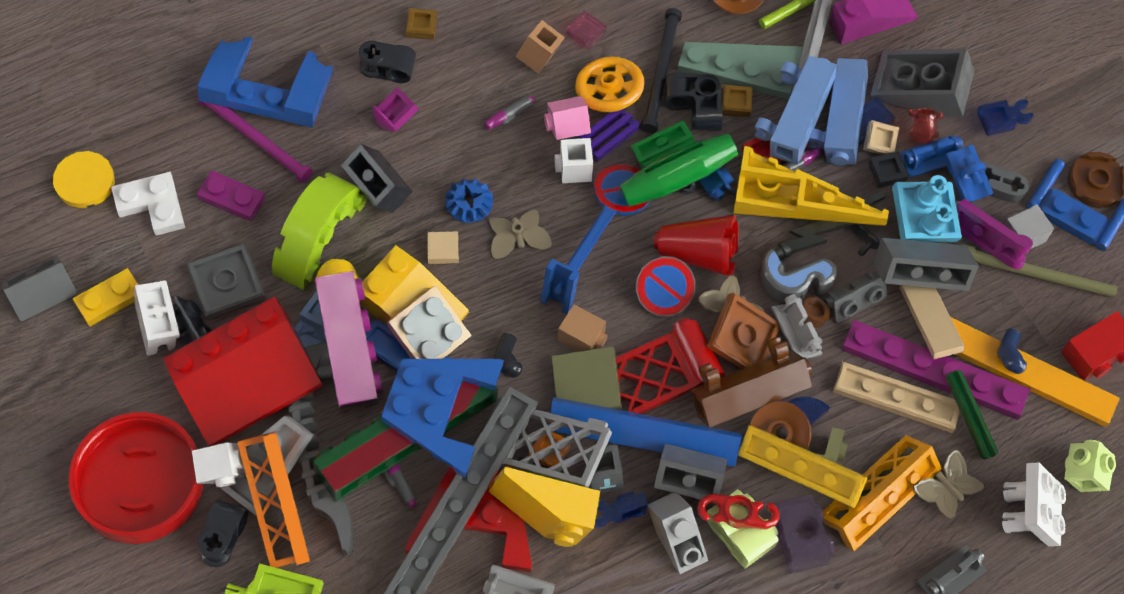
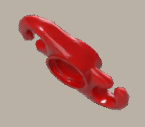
[697,494,780,530]

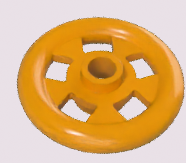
[575,56,644,112]

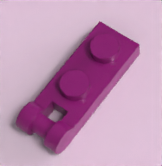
[956,199,1033,269]

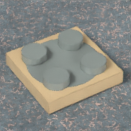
[385,286,472,359]

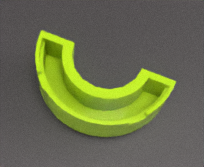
[272,173,367,290]

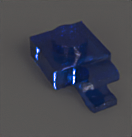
[594,492,648,528]

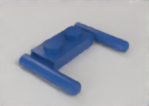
[1026,159,1124,251]

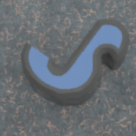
[759,248,837,304]

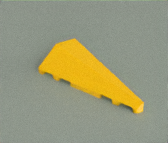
[733,146,889,226]

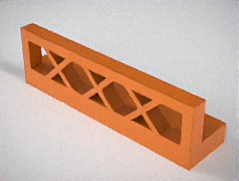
[237,431,310,568]

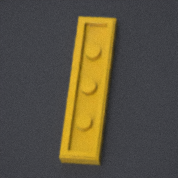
[738,425,868,508]

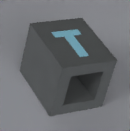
[588,444,624,493]

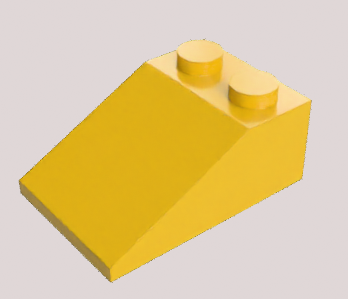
[359,245,469,324]
[489,467,600,547]

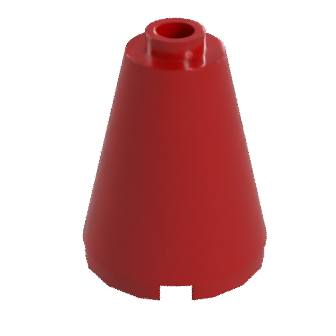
[654,215,739,276]

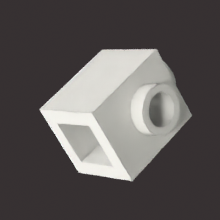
[554,138,593,183]
[192,442,246,487]

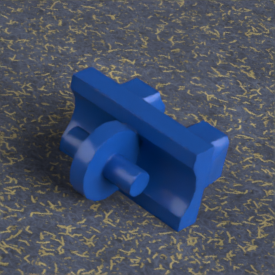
[944,145,993,202]

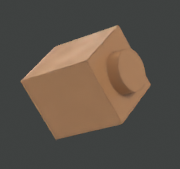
[515,20,565,74]
[557,304,608,352]

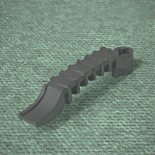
[288,342,354,557]

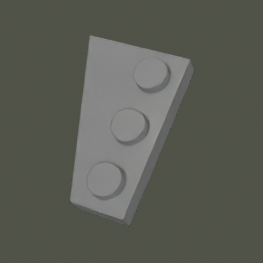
[220,416,314,515]

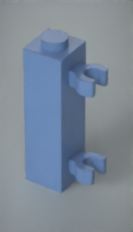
[755,56,837,165]
[807,58,868,166]

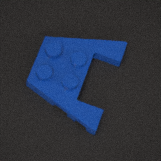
[381,359,504,478]

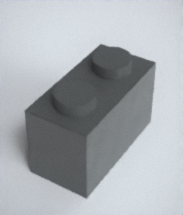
[654,443,727,499]

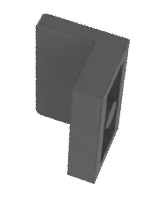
[0,255,77,321]

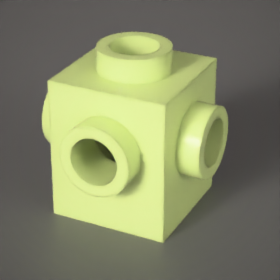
[1064,440,1116,492]

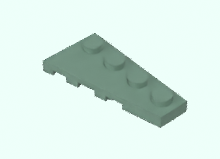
[677,42,803,100]

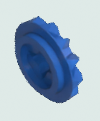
[445,178,493,223]

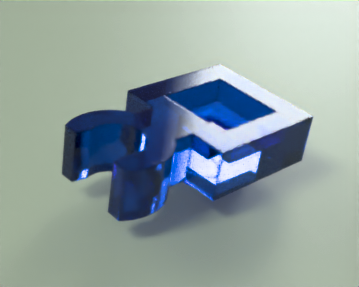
[977,99,1034,136]

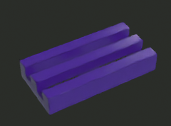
[578,109,641,162]

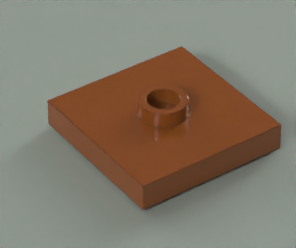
[707,292,780,369]

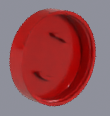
[69,412,204,544]

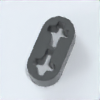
[984,163,1029,203]

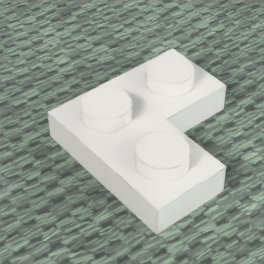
[111,171,185,236]

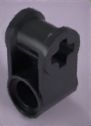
[359,41,416,83]
[197,500,249,568]

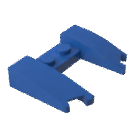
[197,37,333,128]

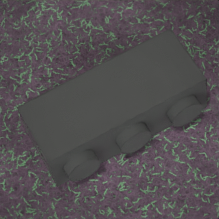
[873,238,979,291]

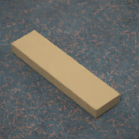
[832,362,960,433]

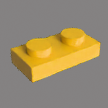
[73,268,138,327]

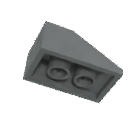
[870,49,974,117]

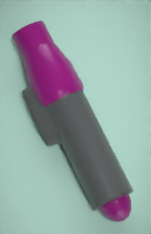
[484,95,534,130]
[782,147,822,171]
[384,464,417,508]

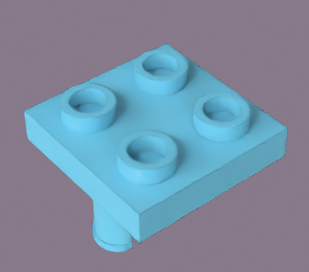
[892,175,962,242]

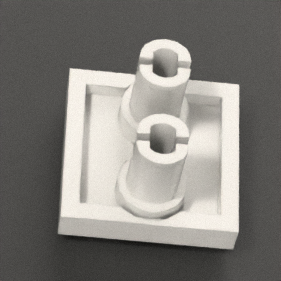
[1002,462,1066,547]

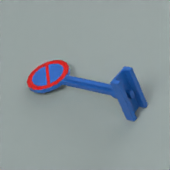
[540,164,650,315]

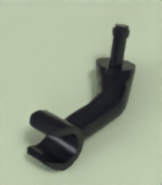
[850,223,880,256]

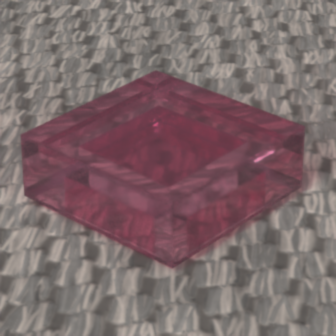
[566,10,607,49]

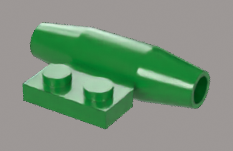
[619,120,738,207]

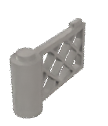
[486,397,612,488]

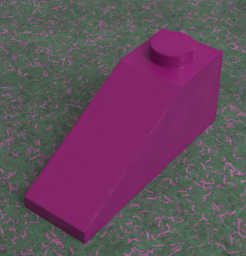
[828,0,918,45]

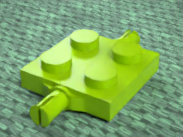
[225,563,324,594]

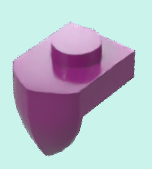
[372,87,419,132]

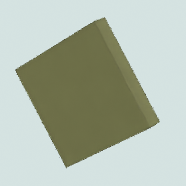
[552,346,622,410]

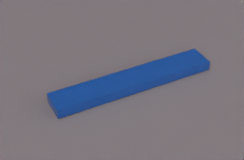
[548,397,741,467]

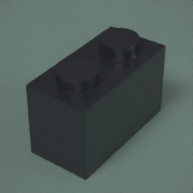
[341,144,413,213]

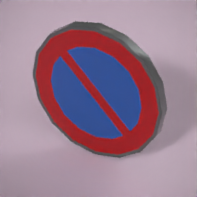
[635,256,696,317]

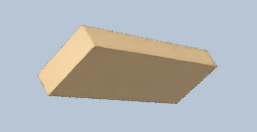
[900,285,964,359]

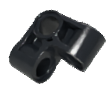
[665,72,722,131]

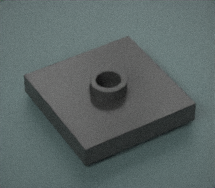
[187,243,266,320]

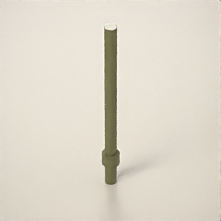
[938,242,1117,298]

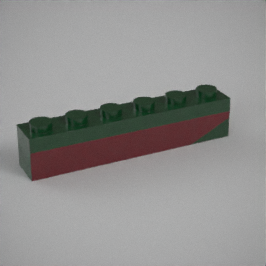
[313,381,499,502]

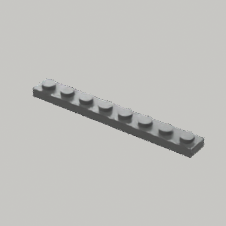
[384,386,538,594]

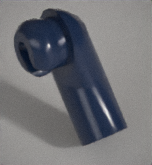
[997,328,1027,374]

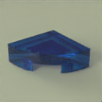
[788,397,830,426]

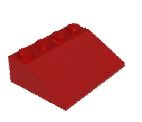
[163,296,323,447]

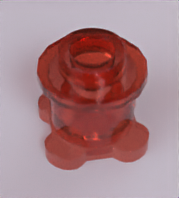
[908,108,944,143]

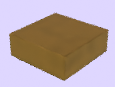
[406,8,437,40]
[722,84,753,117]

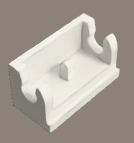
[134,281,180,356]

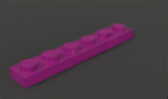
[842,320,1030,420]

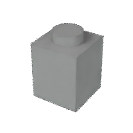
[1004,204,1054,251]

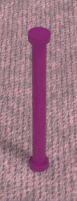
[197,98,313,183]

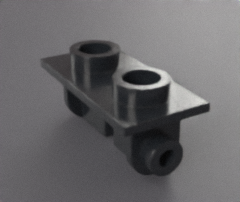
[172,296,213,346]

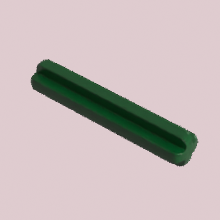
[945,369,999,460]

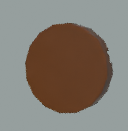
[1067,152,1124,208]

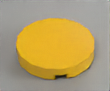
[53,151,115,209]

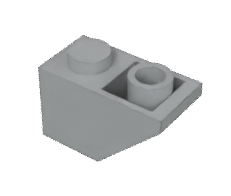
[647,493,708,574]

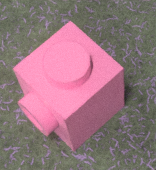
[544,96,591,140]

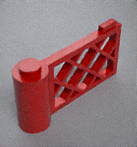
[616,318,725,414]

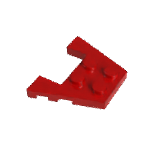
[405,466,532,573]

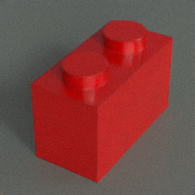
[1061,311,1124,381]

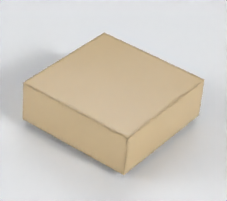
[863,120,899,155]
[428,231,459,264]

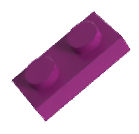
[197,170,266,222]

